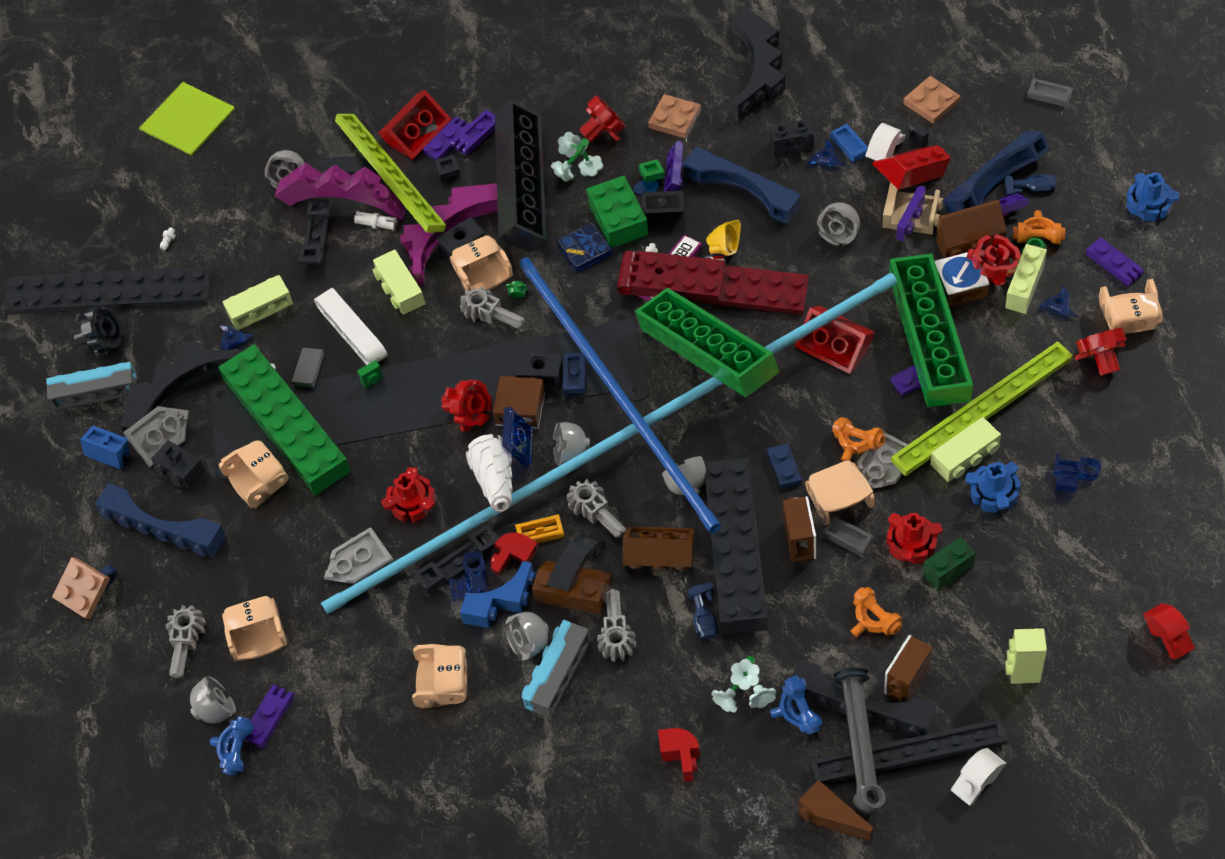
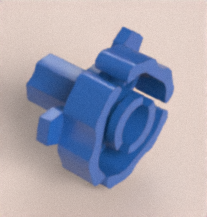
[1126,172,1179,222]
[965,462,1021,513]

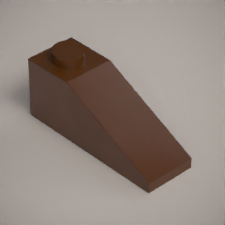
[798,780,874,841]

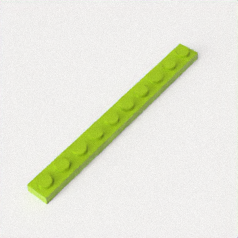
[335,114,446,233]
[891,341,1073,476]

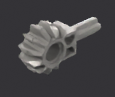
[460,286,525,328]
[567,479,626,538]
[597,589,637,662]
[166,605,206,678]

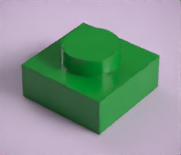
[639,159,665,183]
[357,360,383,388]

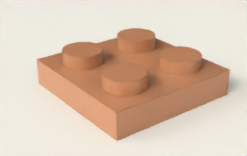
[903,76,961,124]
[648,94,701,138]
[52,557,110,618]

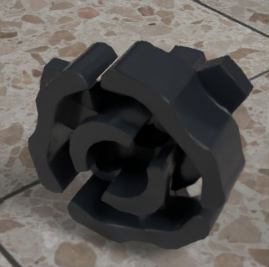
[73,305,123,357]

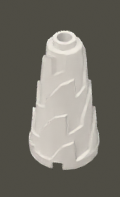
[466,434,513,511]

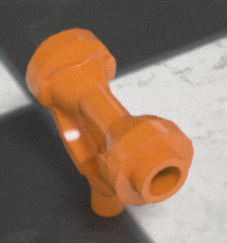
[1013,210,1065,244]
[832,417,886,462]
[850,587,903,638]

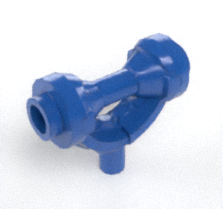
[771,675,823,734]
[210,716,254,776]

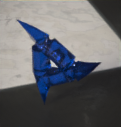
[807,138,847,166]
[1036,285,1079,317]
[218,324,255,350]

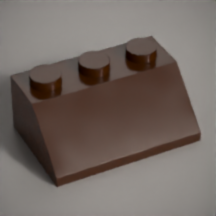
[936,199,1007,258]
[623,527,695,570]
[532,560,613,615]

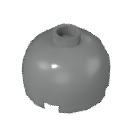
[265,150,304,188]
[817,202,860,245]
[553,422,590,466]
[662,456,706,495]
[506,612,549,660]
[190,676,236,724]

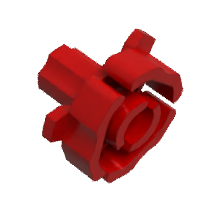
[579,95,626,143]
[966,235,1021,286]
[1075,328,1126,375]
[441,380,492,432]
[381,467,436,522]
[886,513,942,564]

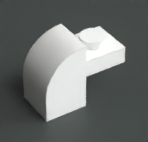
[866,123,905,160]
[951,748,1006,805]

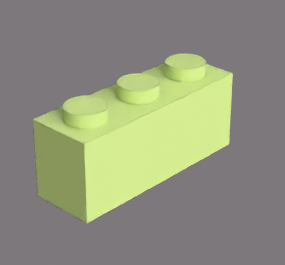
[1005,244,1047,314]
[372,250,425,315]
[223,275,293,331]
[930,417,1001,482]
[1005,629,1047,684]

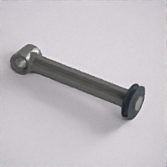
[833,667,885,815]

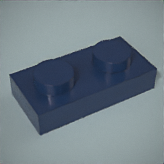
[563,353,586,394]
[767,443,802,490]

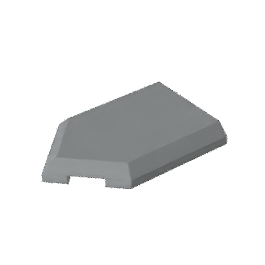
[123,406,189,467]
[857,432,908,489]
[324,527,394,584]

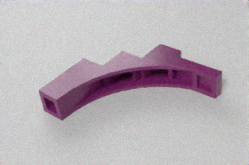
[274,163,407,221]
[400,183,498,286]

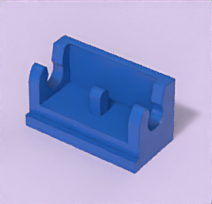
[80,426,130,469]

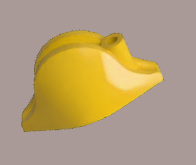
[706,219,741,256]

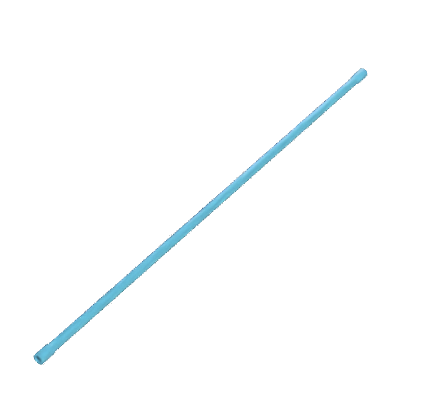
[321,273,897,615]

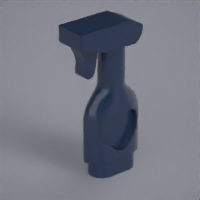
[1004,174,1056,197]
[688,582,719,640]

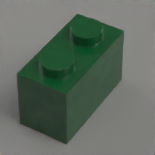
[923,537,976,591]

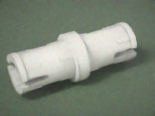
[354,211,397,231]

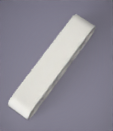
[314,288,388,365]

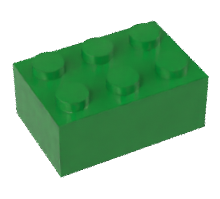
[586,175,649,248]

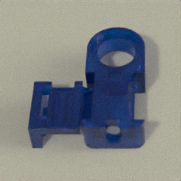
[1054,454,1101,492]
[448,551,491,602]

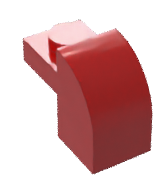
[490,533,539,576]
[1143,603,1195,660]
[658,728,700,782]

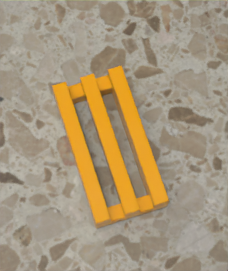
[515,514,564,543]

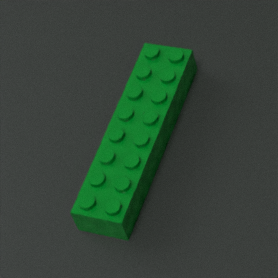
[889,253,973,408]
[635,288,779,398]
[219,344,351,496]

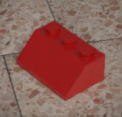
[378,90,451,160]
[873,145,951,190]
[794,306,875,374]

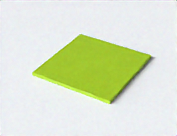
[139,82,235,156]

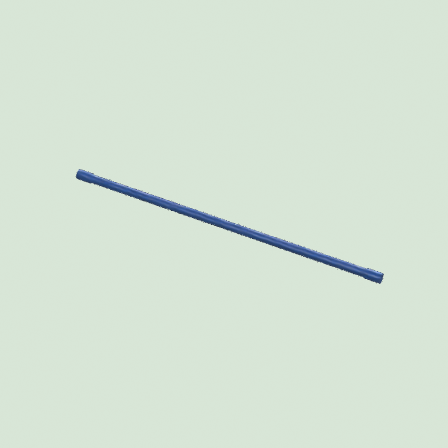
[519,257,721,534]

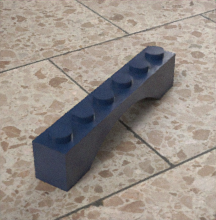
[942,131,1050,214]
[683,147,801,224]
[95,483,226,557]

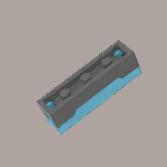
[46,362,136,411]
[522,620,591,718]

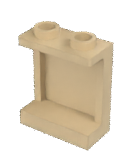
[883,182,943,235]

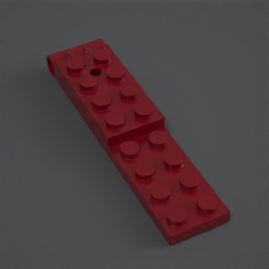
[617,251,809,315]

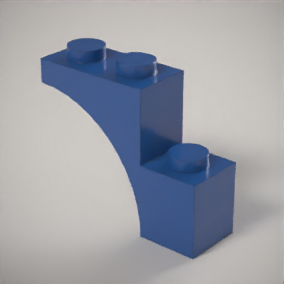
[460,561,536,628]

